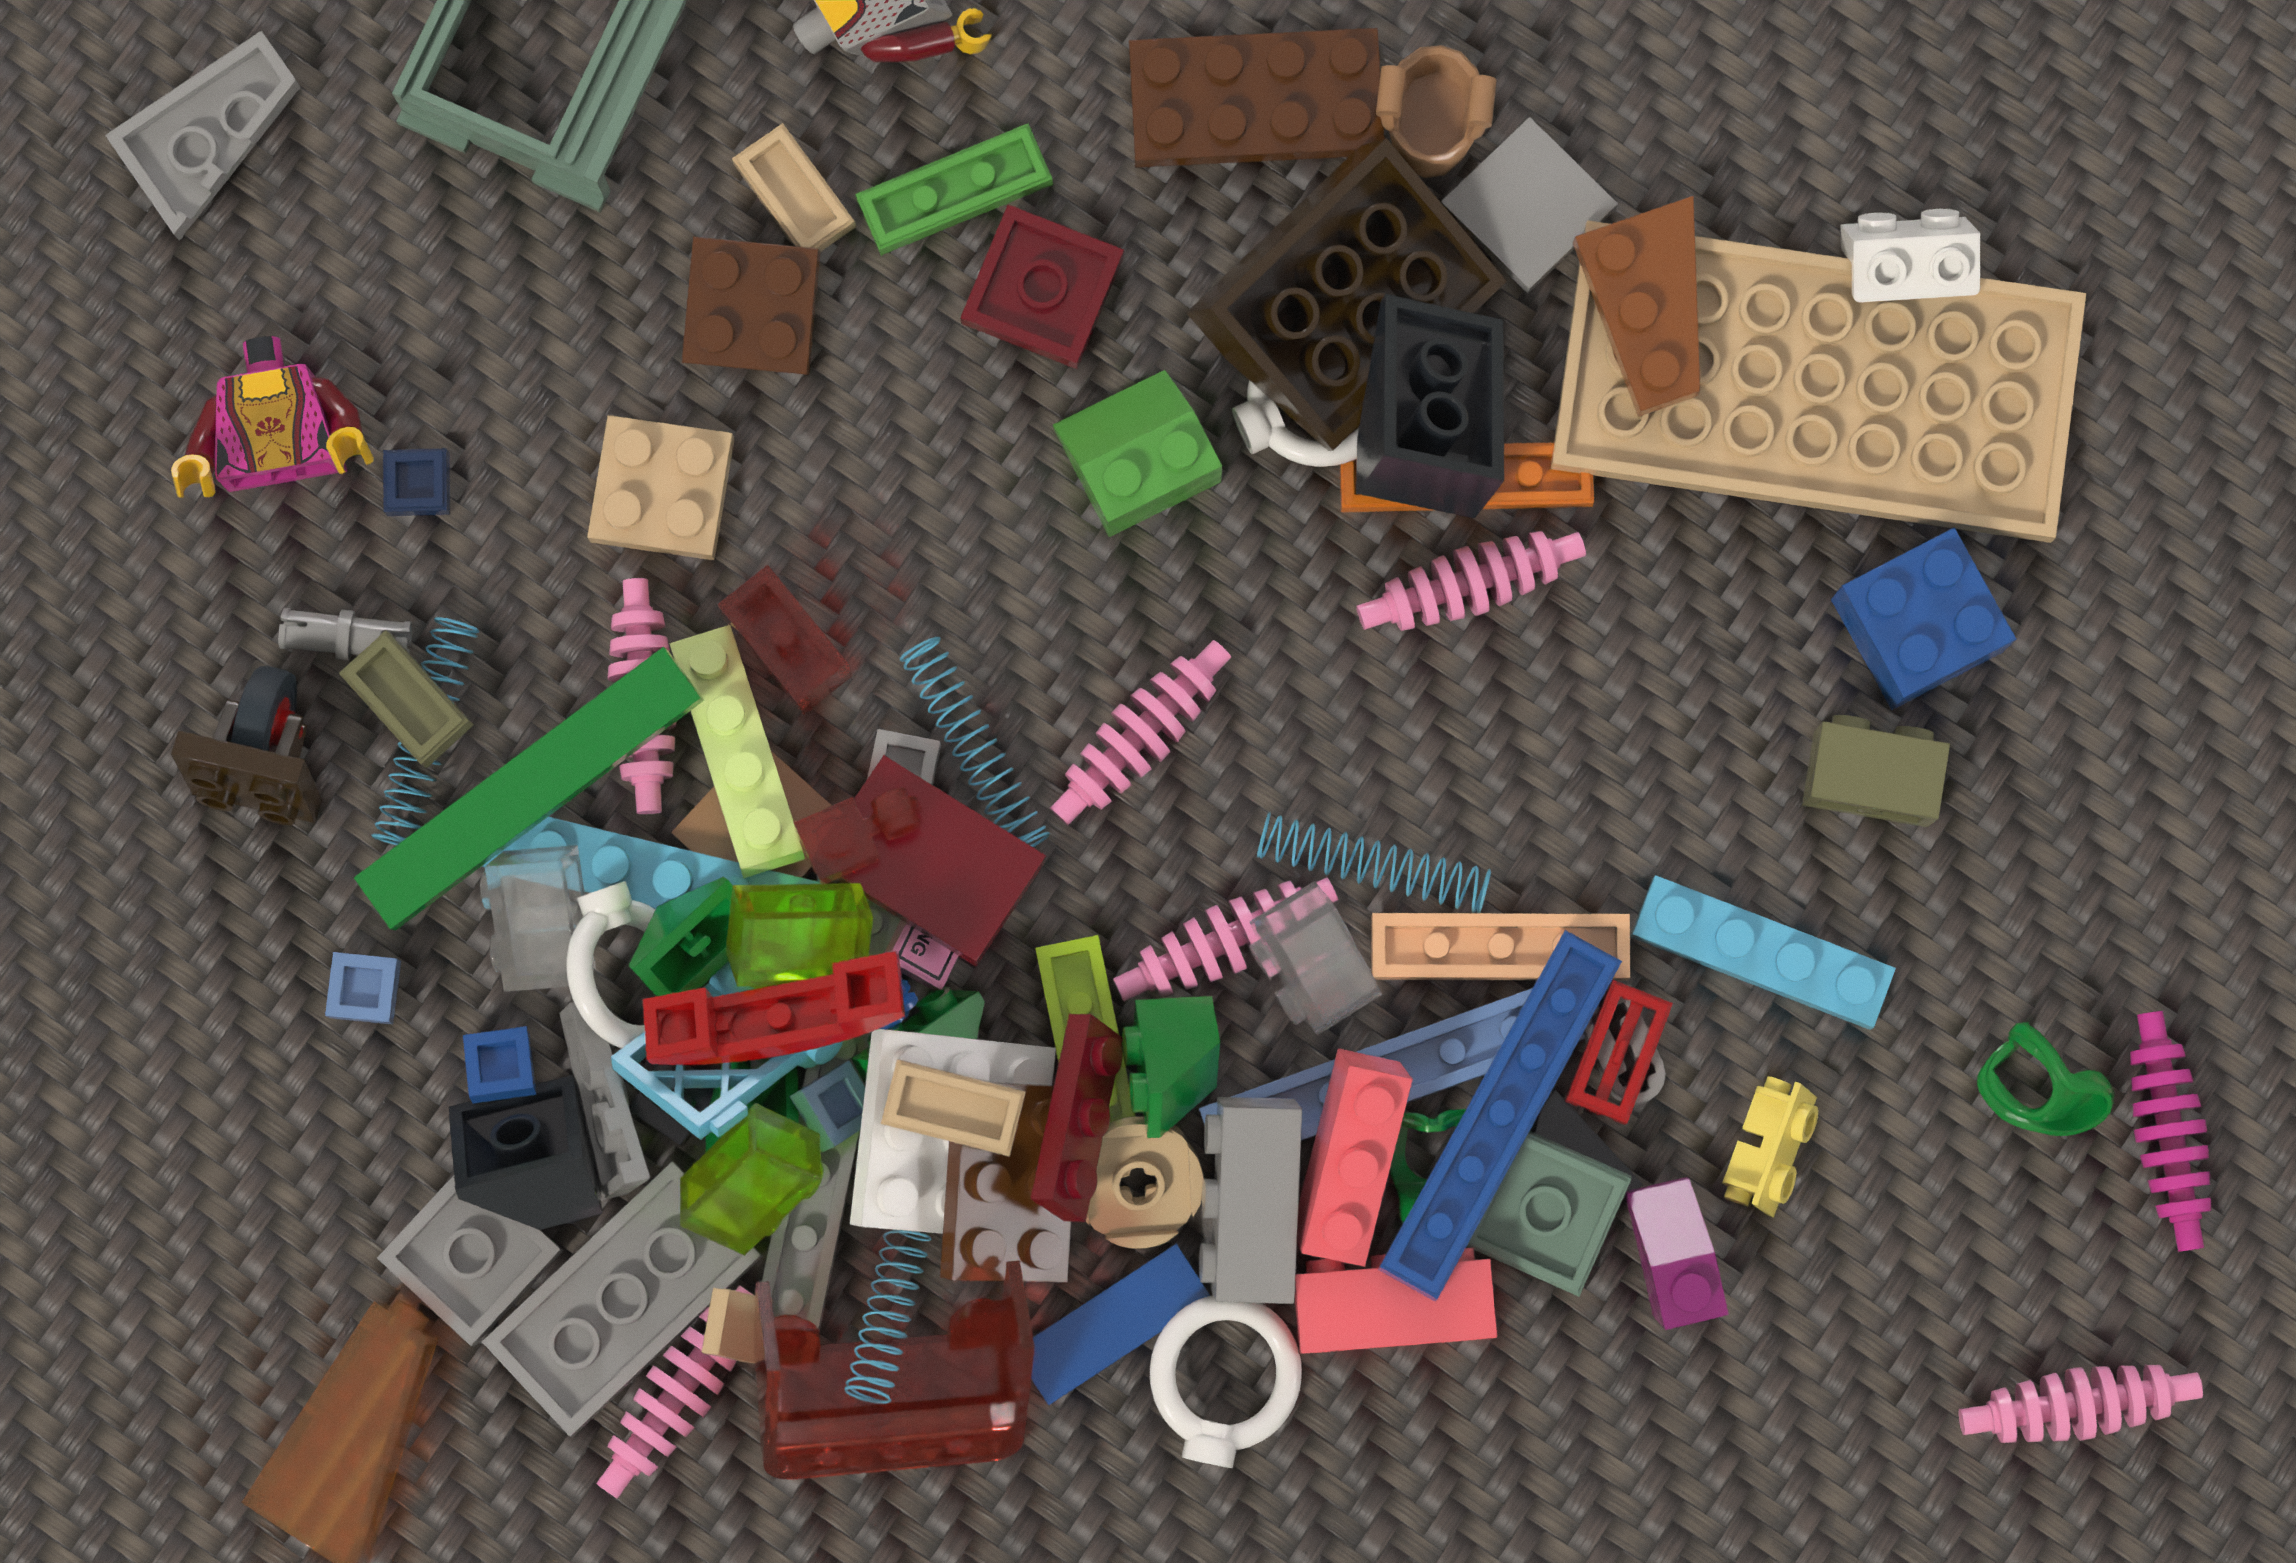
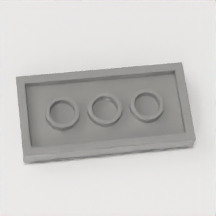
[482,1161,763,1437]

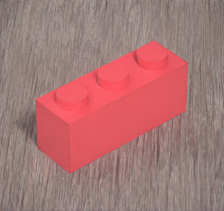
[1297,1048,1413,1267]
[1294,1248,1497,1354]

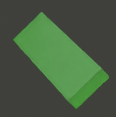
[855,123,1053,256]

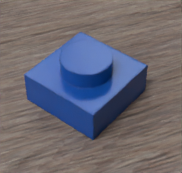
[463,1026,537,1104]

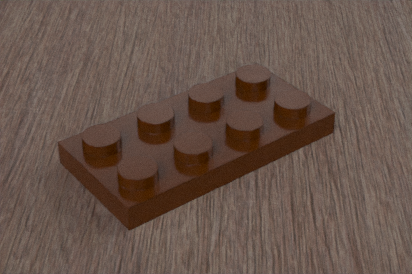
[1129,28,1384,168]

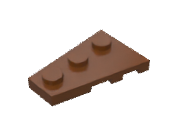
[1573,196,1700,417]

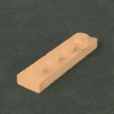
[1371,913,1630,981]

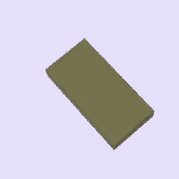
[339,630,474,768]

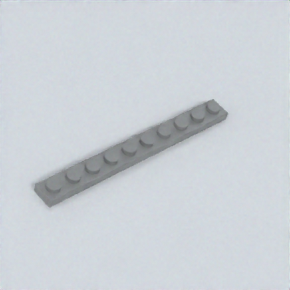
[759,729,941,1373]

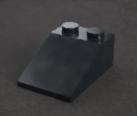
[1356,294,1504,518]

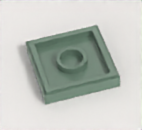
[1467,1131,1632,1297]

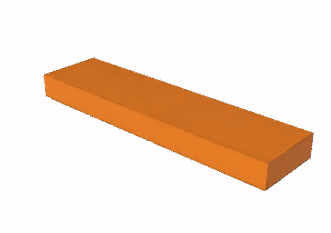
[1340,442,1594,512]

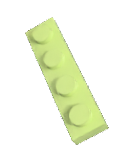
[669,625,805,878]

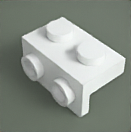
[1841,209,1980,302]

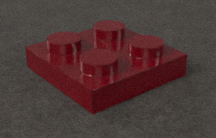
[960,204,1124,369]

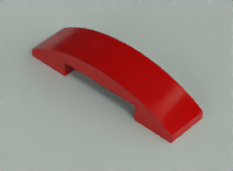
[643,951,905,1065]

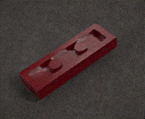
[1031,1014,1123,1222]

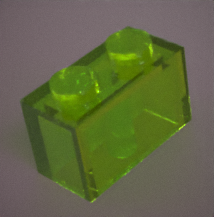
[726,883,873,989]
[680,1103,824,1256]

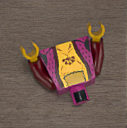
[171,336,374,498]

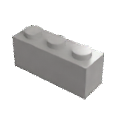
[1199,1097,1302,1304]

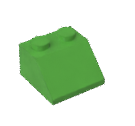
[1053,370,1222,537]

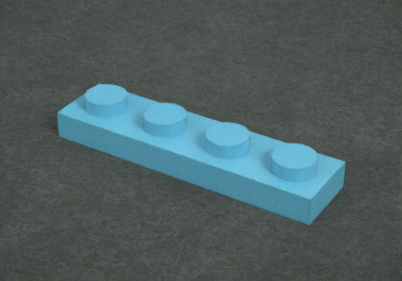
[1630,875,1896,1030]

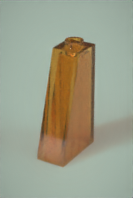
[242,1298,438,1563]

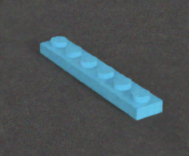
[482,817,839,949]

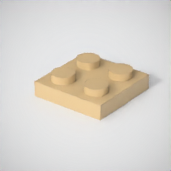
[587,415,735,560]

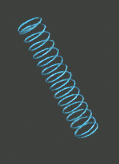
[371,617,479,845]
[900,637,1050,847]
[1257,812,1491,913]
[844,1229,932,1404]

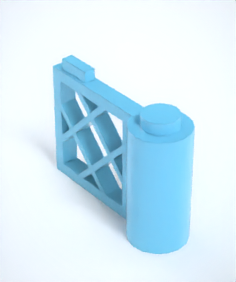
[611,945,843,1140]

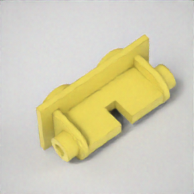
[1722,1076,1818,1218]

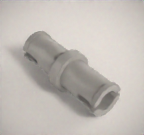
[278,608,412,661]

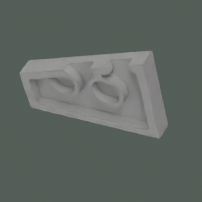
[105,31,300,241]
[559,1002,650,1200]

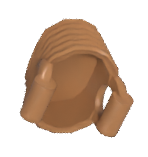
[1376,45,1497,178]

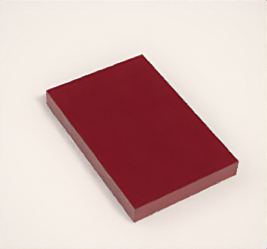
[813,755,1046,966]

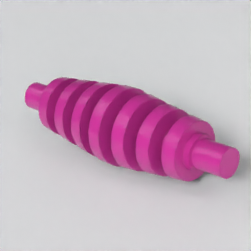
[2130,1011,2211,1252]

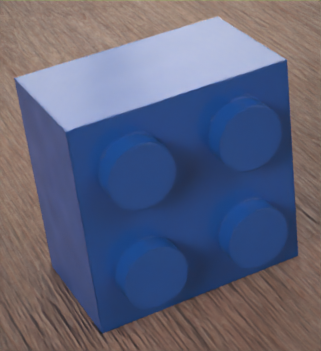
[1831,527,2016,710]

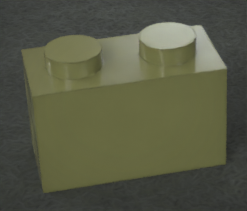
[1802,715,1950,827]

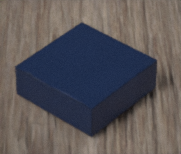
[383,448,450,516]

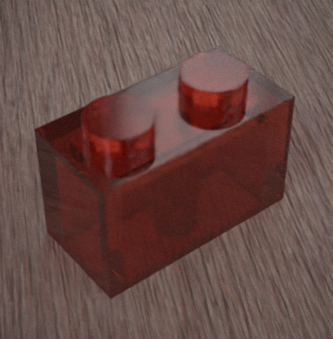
[717,565,853,715]

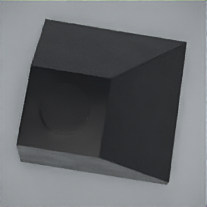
[449,1075,603,1230]

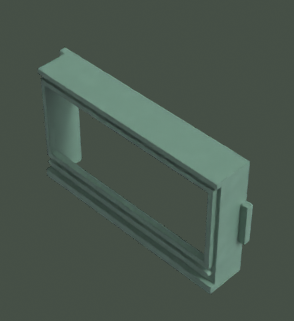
[392,0,687,212]

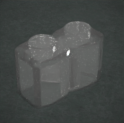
[1249,881,1382,1035]

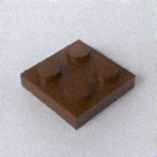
[682,237,821,375]

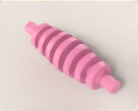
[1356,531,1586,631]
[608,578,676,814]
[1050,640,1231,826]
[1113,877,1338,1002]
[596,1285,753,1499]
[1958,1365,2203,1443]

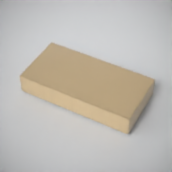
[732,123,856,251]
[881,1059,1025,1156]

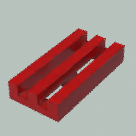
[1565,980,1673,1125]

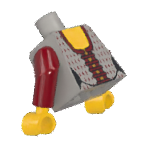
[793,0,991,62]

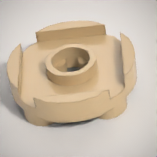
[1086,1117,1203,1249]

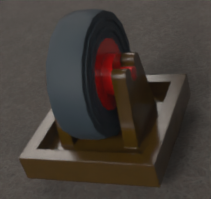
[171,666,322,825]

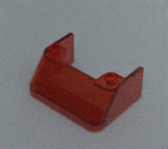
[754,1261,1035,1480]

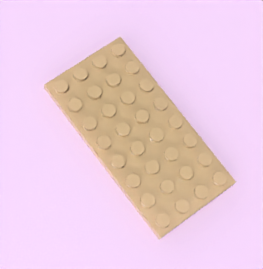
[1550,220,2086,543]

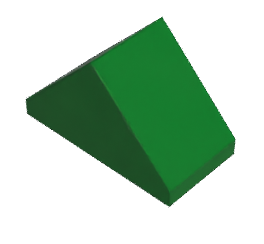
[629,877,767,996]

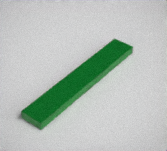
[354,647,704,931]

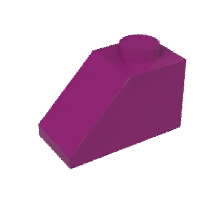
[1625,1177,1729,1330]

